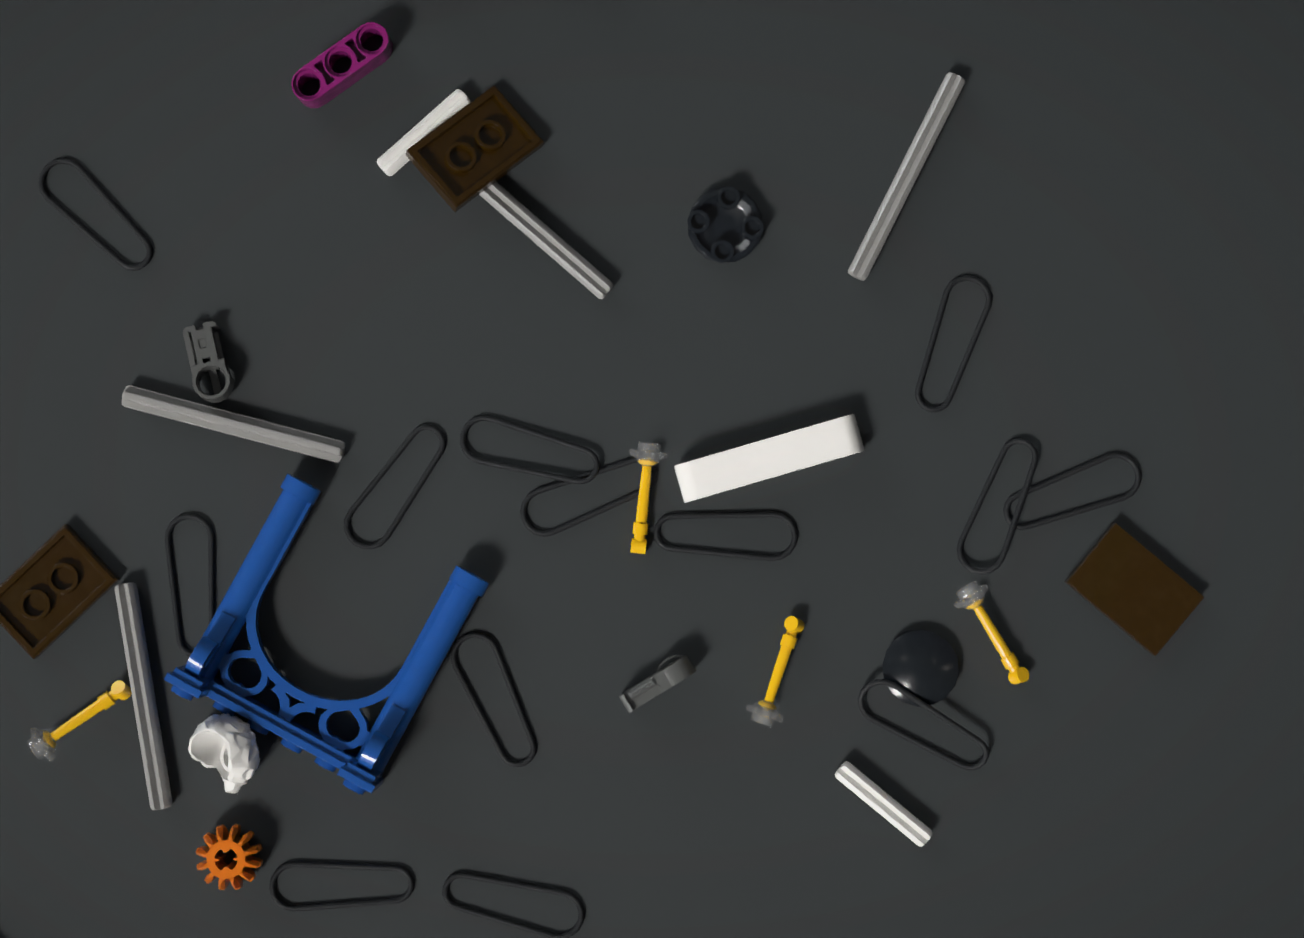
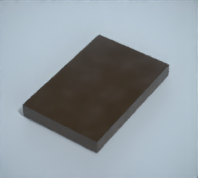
[406,85,544,212]
[1064,523,1204,656]
[0,524,120,659]

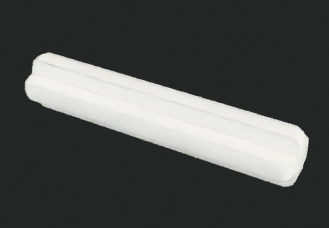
[377,89,471,176]
[835,761,933,847]

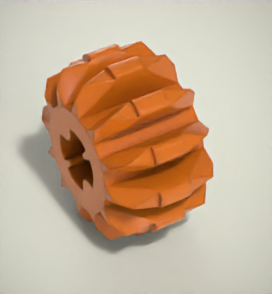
[196,824,263,890]

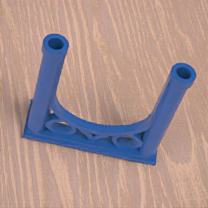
[164,473,490,795]

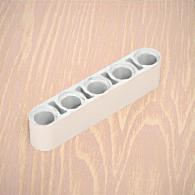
[674,414,865,503]

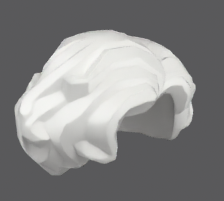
[188,713,260,794]

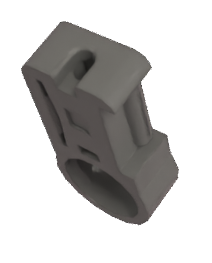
[183,321,234,403]
[619,654,697,713]

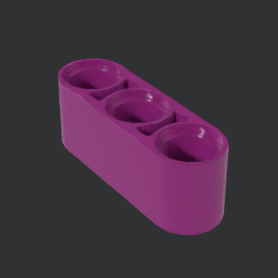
[291,22,393,108]

